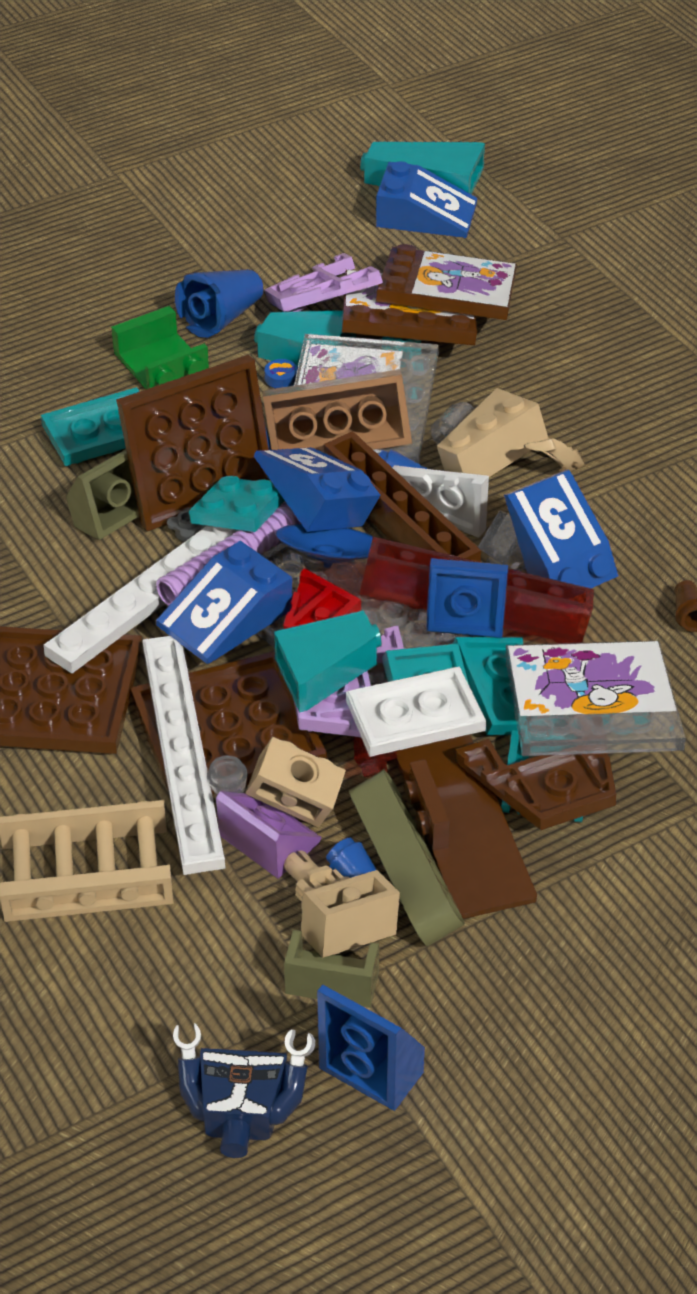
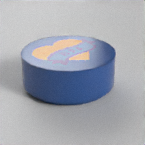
[264,359,298,389]

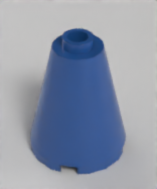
[175,269,263,338]

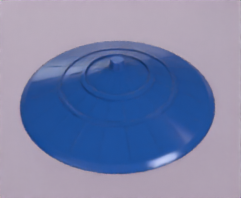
[276,524,386,568]

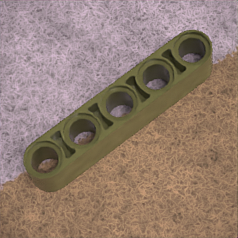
[349,769,465,947]

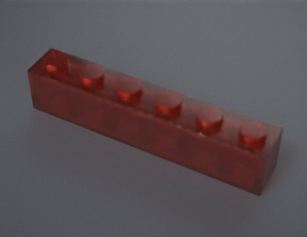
[359,537,594,644]

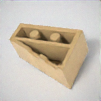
[437,388,548,477]

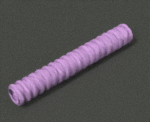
[156,502,301,606]

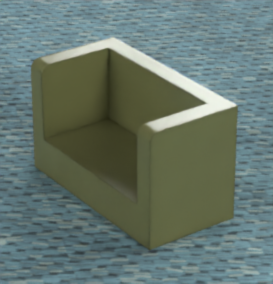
[284,930,379,1008]

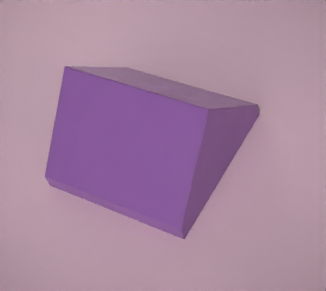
[216,791,322,879]

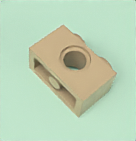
[245,736,346,828]

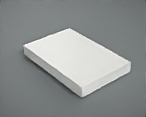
[346,666,486,757]

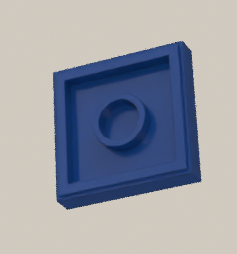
[426,558,508,638]

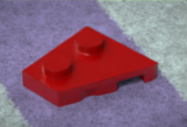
[283,568,361,629]

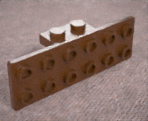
[393,734,537,919]

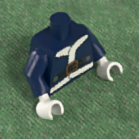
[173,1023,315,1158]

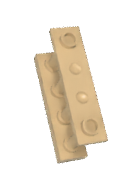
[0,800,174,922]

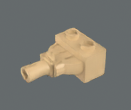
[284,850,400,958]

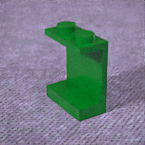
[111,305,209,389]

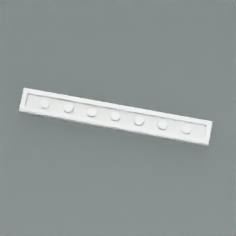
[143,636,225,875]

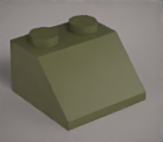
[66,450,139,540]

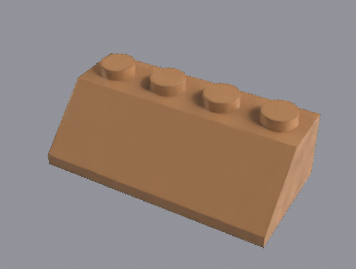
[263,369,412,453]

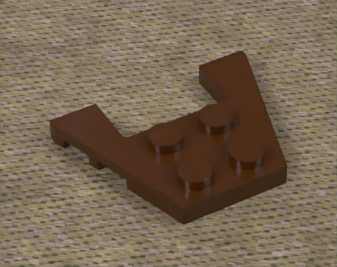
[455,713,616,830]

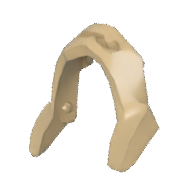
[524,438,585,472]

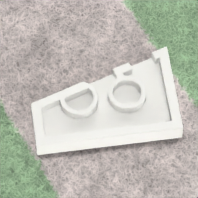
[392,465,489,538]

